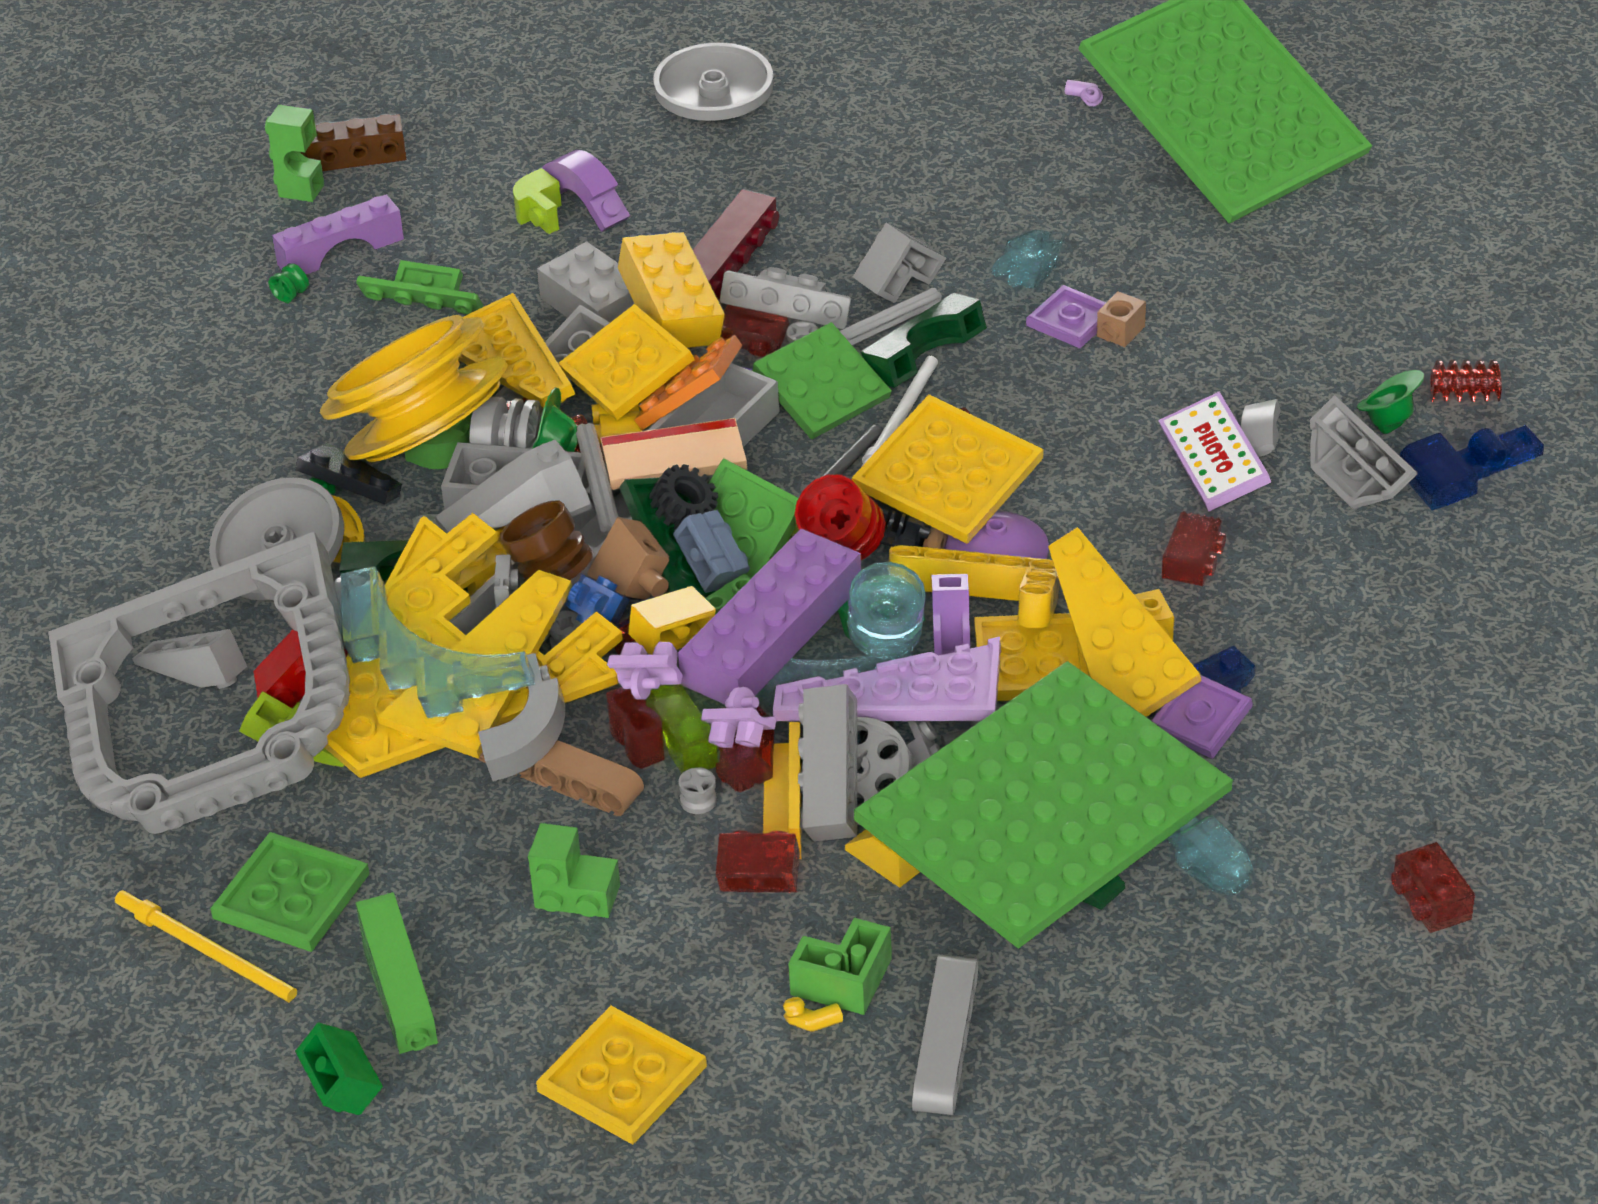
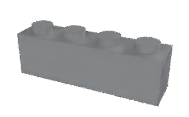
[798,684,857,842]

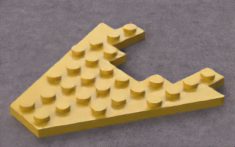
[324,513,623,778]

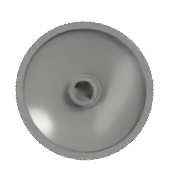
[653,43,774,121]
[209,477,344,601]

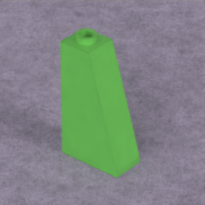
[356,892,438,1054]

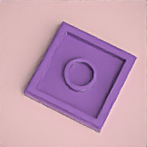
[1026,285,1106,348]
[1151,675,1253,759]

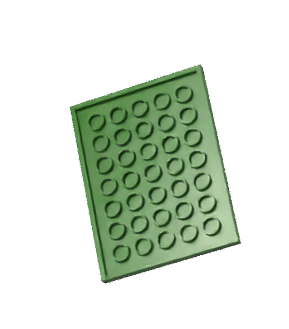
[1079,0,1372,224]
[854,661,1233,949]

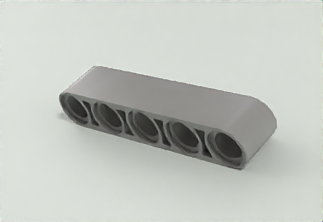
[912,954,979,1115]

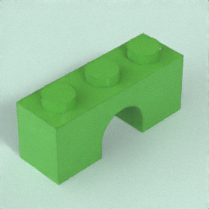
[265,104,324,202]

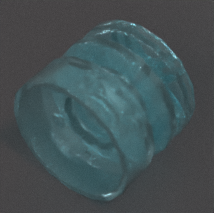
[847,562,926,659]

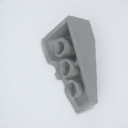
[435,440,592,533]

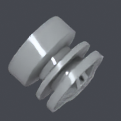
[469,396,542,449]

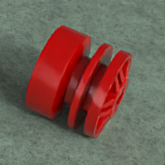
[794,475,886,560]

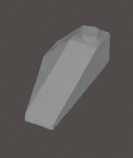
[494,305,610,409]

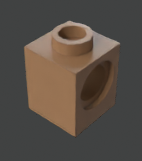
[1097,291,1146,347]

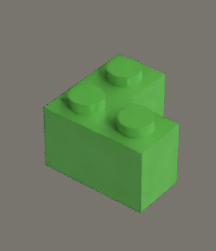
[528,823,620,918]
[788,918,892,1015]

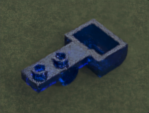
[1399,425,1544,510]

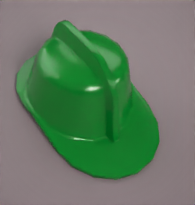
[1357,370,1424,434]
[532,387,578,452]

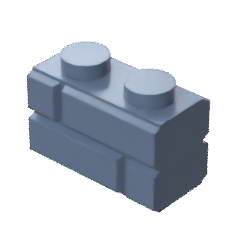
[673,510,750,593]

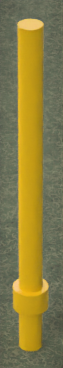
[115,890,297,1003]

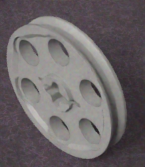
[801,717,913,825]

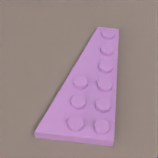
[773,637,1001,722]

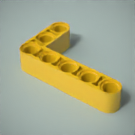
[888,545,1060,628]

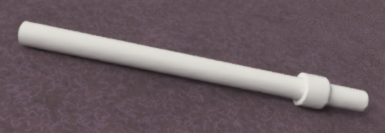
[861,356,938,467]

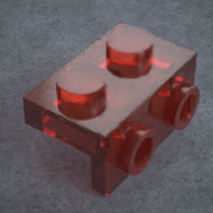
[720,304,790,357]

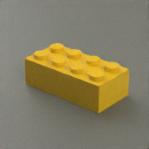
[618,232,725,348]

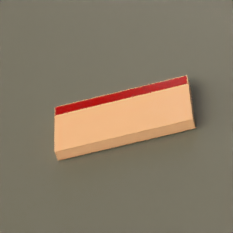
[600,418,747,490]

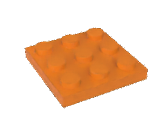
[634,335,742,430]

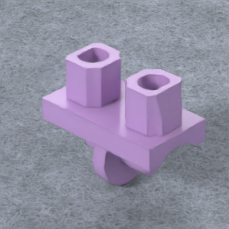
[607,642,683,699]
[701,687,776,748]

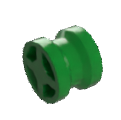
[268,263,309,303]

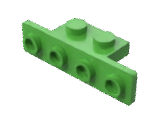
[356,260,484,314]

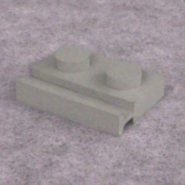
[494,554,520,608]

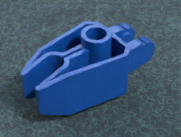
[565,574,630,626]

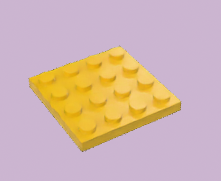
[852,395,1044,544]

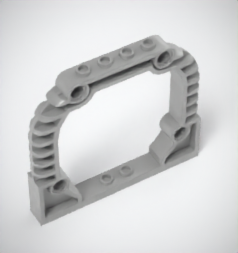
[48,532,350,834]

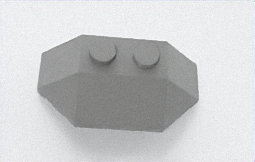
[1310,395,1418,509]

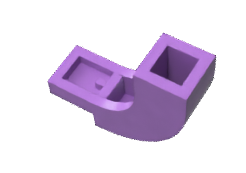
[542,150,630,232]
[932,574,970,656]

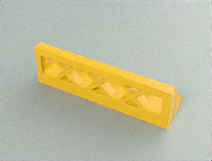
[763,722,802,860]

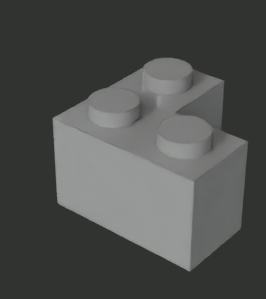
[853,222,946,303]

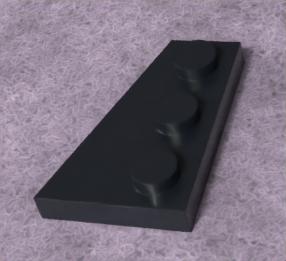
[295,442,402,505]

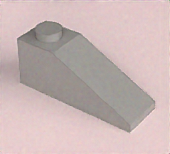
[132,629,248,689]

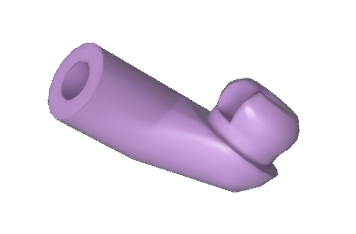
[1065,80,1103,106]

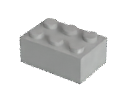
[537,242,634,322]

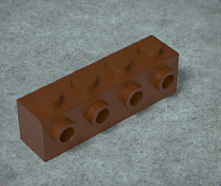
[300,114,407,171]

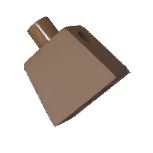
[587,517,669,600]

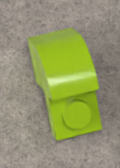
[513,168,562,234]

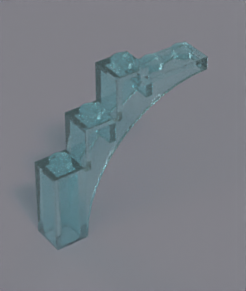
[341,566,535,718]

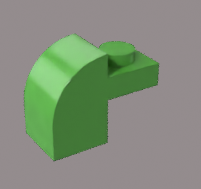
[405,412,473,469]

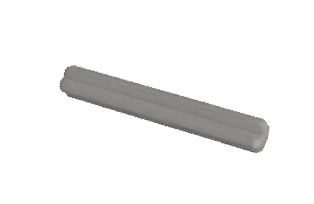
[839,288,942,346]
[576,423,618,534]

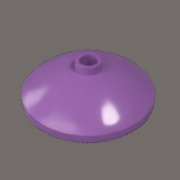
[945,511,1049,559]

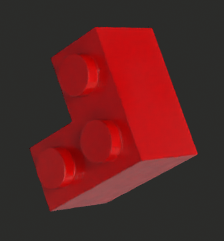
[253,630,350,708]

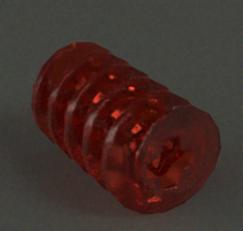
[1430,359,1502,402]

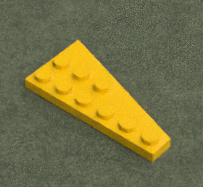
[458,293,575,408]
[1048,527,1202,717]
[377,570,572,759]

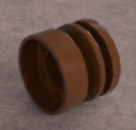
[499,500,593,582]

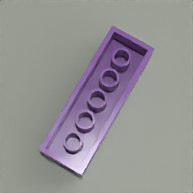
[678,529,862,704]

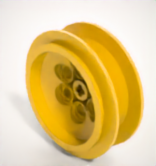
[320,315,507,462]

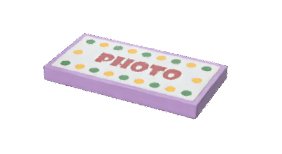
[1158,392,1271,511]

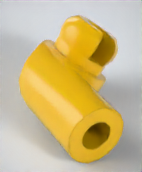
[783,997,843,1032]

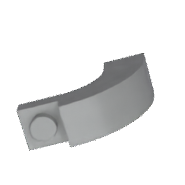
[478,653,565,781]

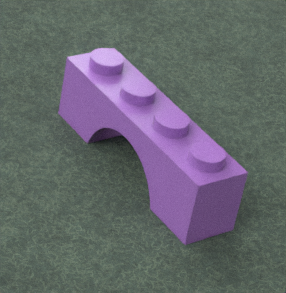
[272,194,404,274]

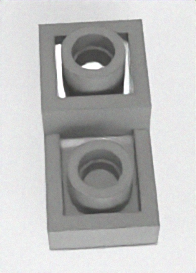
[1241,399,1281,457]

